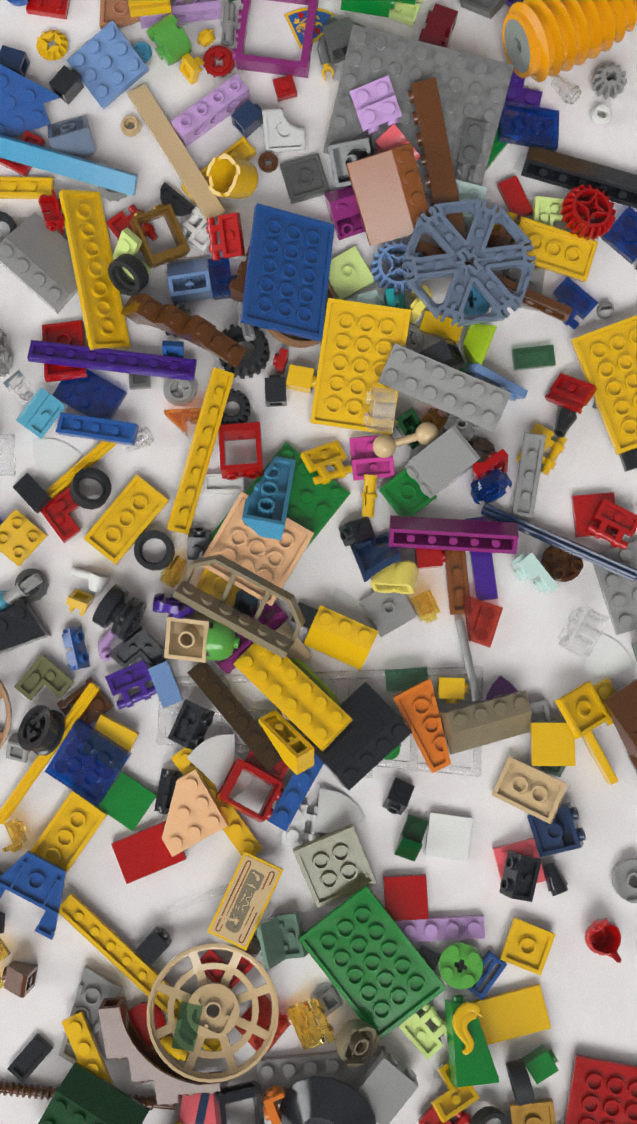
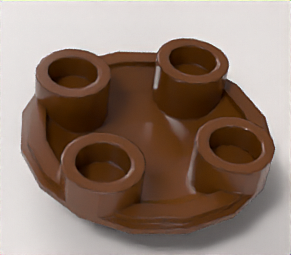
[541,545,583,582]

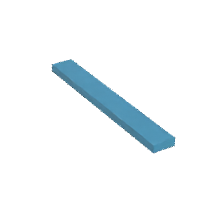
[0,134,138,196]

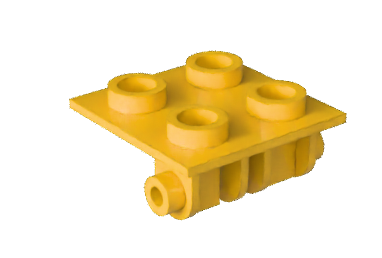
[0,509,47,566]

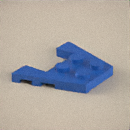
[0,850,67,940]

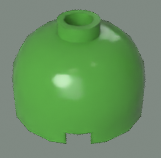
[206,619,240,661]

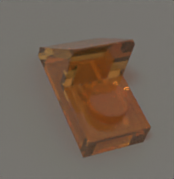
[164,408,201,437]

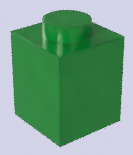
[522,1045,559,1084]

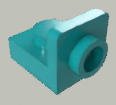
[384,288,406,309]

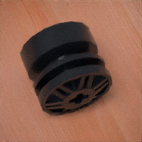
[92,584,147,640]

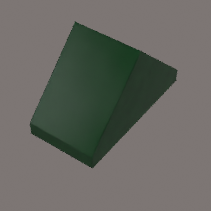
[394,407,421,450]

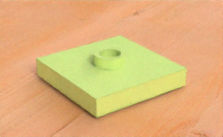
[328,246,375,300]

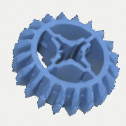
[371,239,423,295]

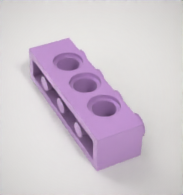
[171,74,250,147]

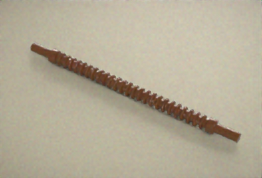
[0,1081,176,1111]

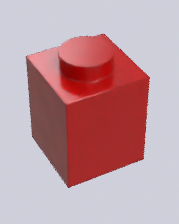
[414,548,446,570]

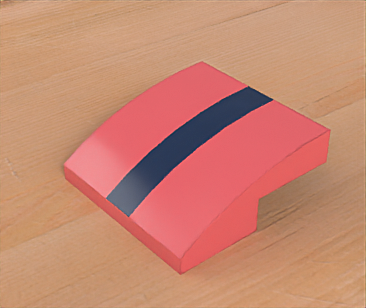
[177,1093,226,1124]

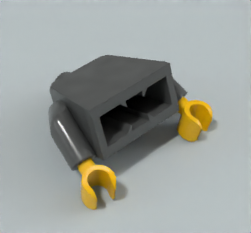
[317,17,366,81]

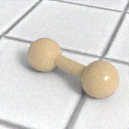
[373,422,439,458]

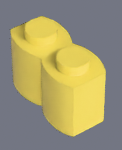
[370,560,419,594]

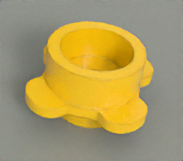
[197,28,216,48]

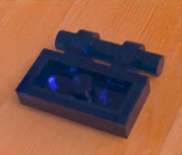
[552,276,598,330]

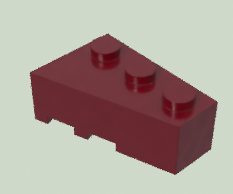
[419,4,458,48]

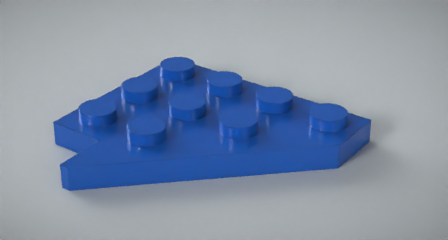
[0,64,59,137]

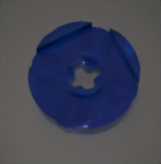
[470,469,512,505]

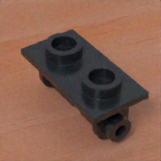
[154,768,182,814]

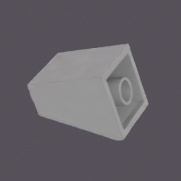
[405,425,480,499]

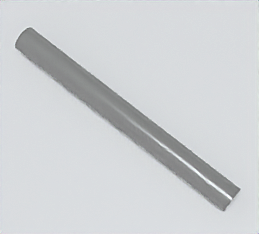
[455,618,481,702]

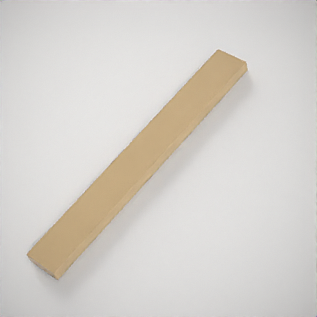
[127,84,226,222]

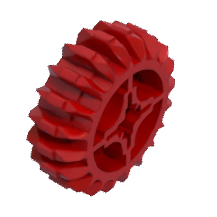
[560,184,616,241]

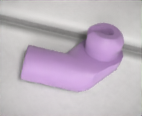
[98,629,118,661]

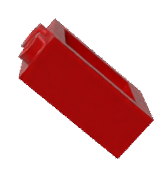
[218,422,264,480]
[215,758,284,822]

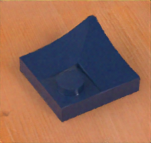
[350,532,402,582]

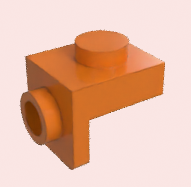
[263,1086,286,1124]

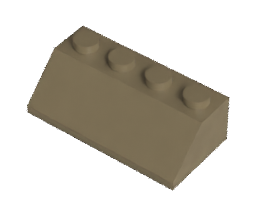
[439,690,532,754]

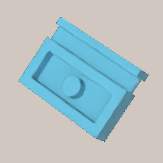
[16,387,66,439]

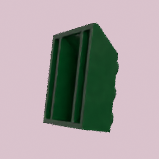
[38,1062,150,1124]

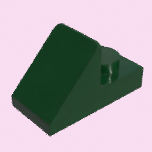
[394,814,429,862]

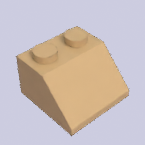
[164,613,213,663]

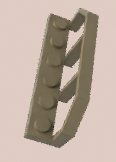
[172,554,305,659]

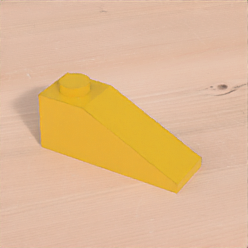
[258,709,314,775]

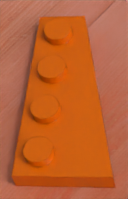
[393,677,451,773]

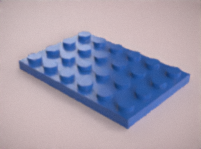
[240,203,335,342]

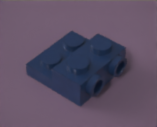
[527,802,586,857]

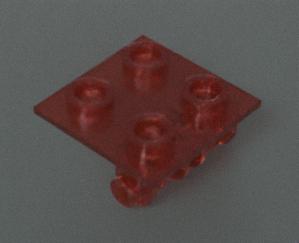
[234,995,291,1058]

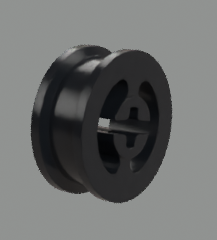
[18,705,65,756]

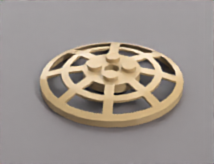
[146,943,279,1083]

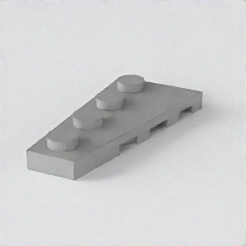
[59,965,123,1064]

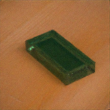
[511,345,556,371]
[384,667,428,692]
[171,1001,203,1052]

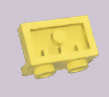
[409,284,434,325]

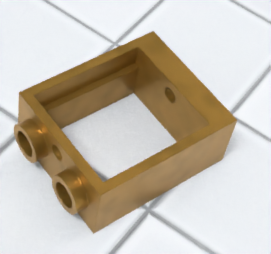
[129,204,190,269]

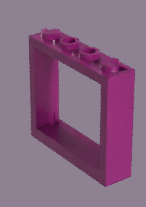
[233,0,319,78]

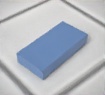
[148,661,183,708]

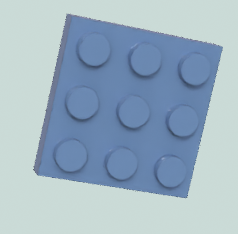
[67,21,149,109]

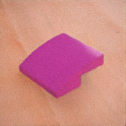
[349,434,395,481]

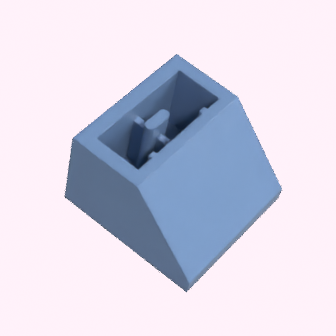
[167,258,214,304]

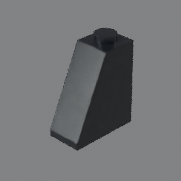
[419,339,464,367]

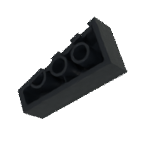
[0,600,51,654]

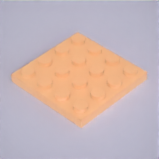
[202,491,314,607]

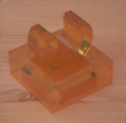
[420,408,447,431]

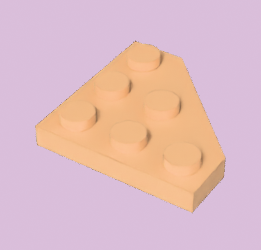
[162,768,229,857]

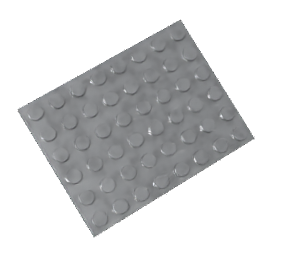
[323,24,514,186]

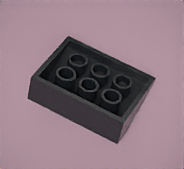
[304,682,412,790]

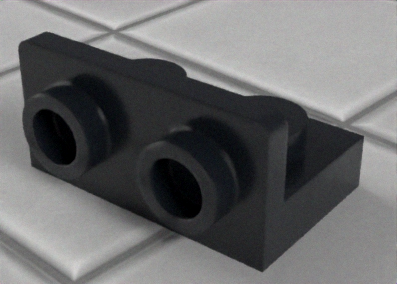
[168,699,215,750]
[499,850,542,902]

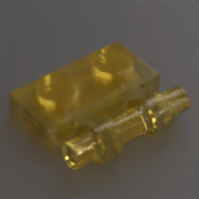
[286,998,335,1050]

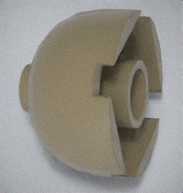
[335,1019,380,1068]

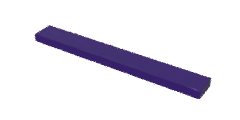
[27,340,197,381]

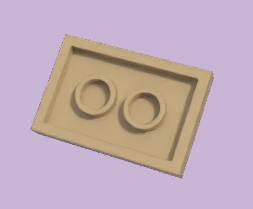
[492,757,569,824]

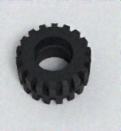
[218,322,270,379]

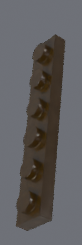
[187,662,282,771]

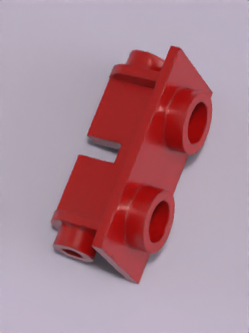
[38,189,65,235]

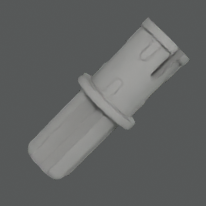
[221,3,237,46]
[235,302,256,342]
[3,573,43,605]

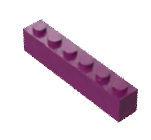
[389,515,519,554]

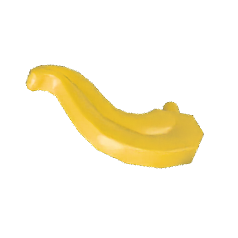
[452,1002,484,1055]

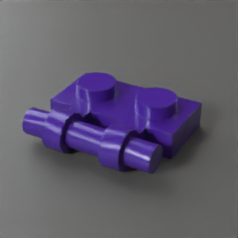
[105,660,157,710]

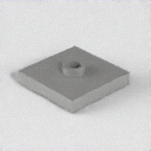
[360,592,417,637]

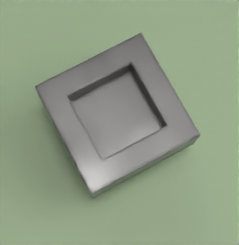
[129,374,151,390]

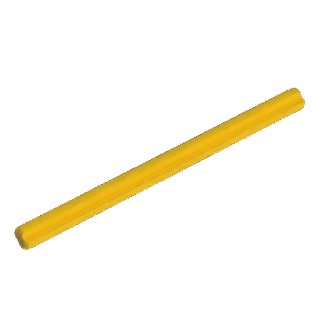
[0,682,100,825]

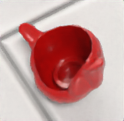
[585,918,622,963]

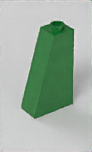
[445,995,499,1088]

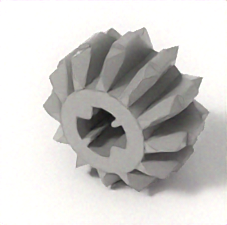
[591,62,627,100]

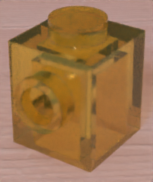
[409,589,441,624]

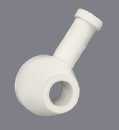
[70,566,110,593]

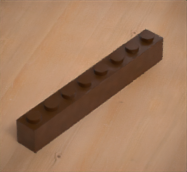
[408,77,466,249]

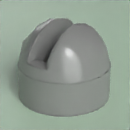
[596,301,614,319]

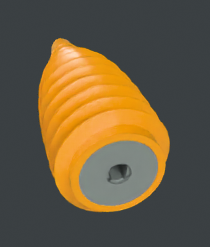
[502,0,637,82]

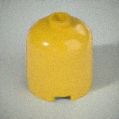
[206,153,258,199]

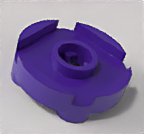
[152,593,195,619]

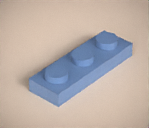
[465,363,528,401]

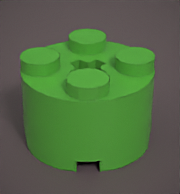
[146,14,192,66]
[439,941,484,989]

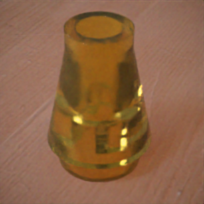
[160,556,187,588]

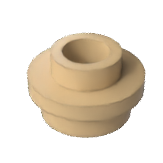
[120,116,141,137]

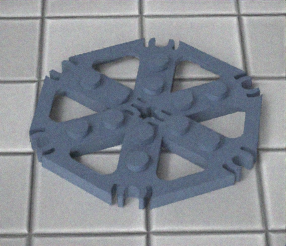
[402,198,536,327]

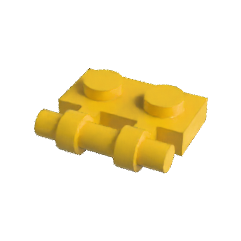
[516,423,567,476]
[300,440,352,485]

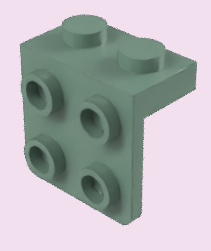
[257,911,308,969]

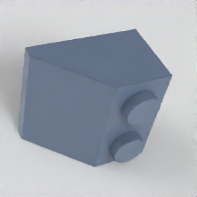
[47,115,96,157]

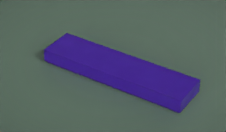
[465,516,498,601]

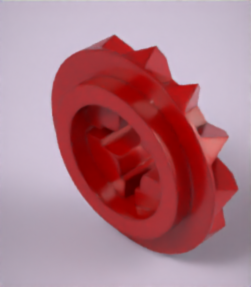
[203,45,235,78]

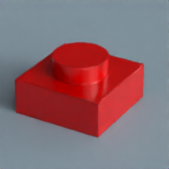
[272,74,297,102]
[272,348,289,375]

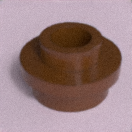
[258,152,278,173]

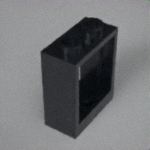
[213,1080,265,1124]

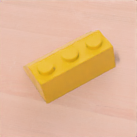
[304,605,379,670]

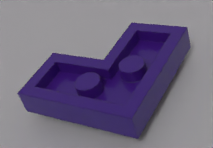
[503,71,543,114]

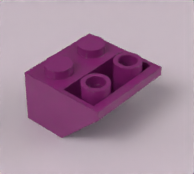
[324,185,365,240]

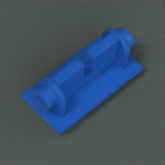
[61,626,90,671]

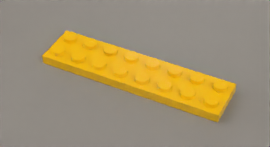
[59,190,131,350]

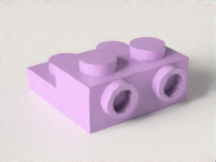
[349,75,402,134]

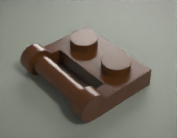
[57,677,114,733]

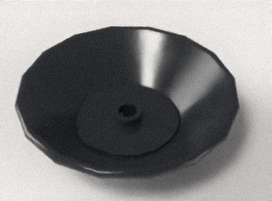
[280,1076,376,1124]

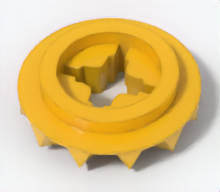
[36,28,68,61]

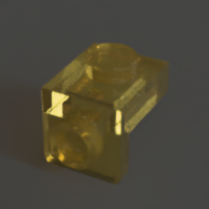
[2,818,28,854]

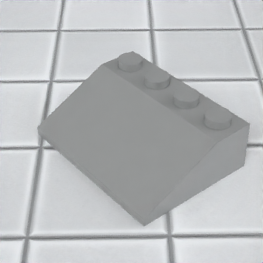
[0,212,78,314]

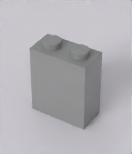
[353,1051,419,1124]

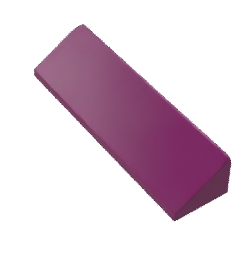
[215,602,288,674]

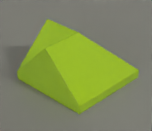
[461,324,497,365]

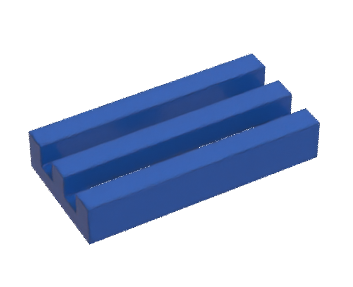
[467,950,507,1000]

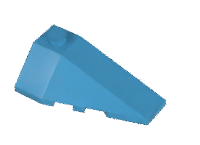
[242,456,296,540]

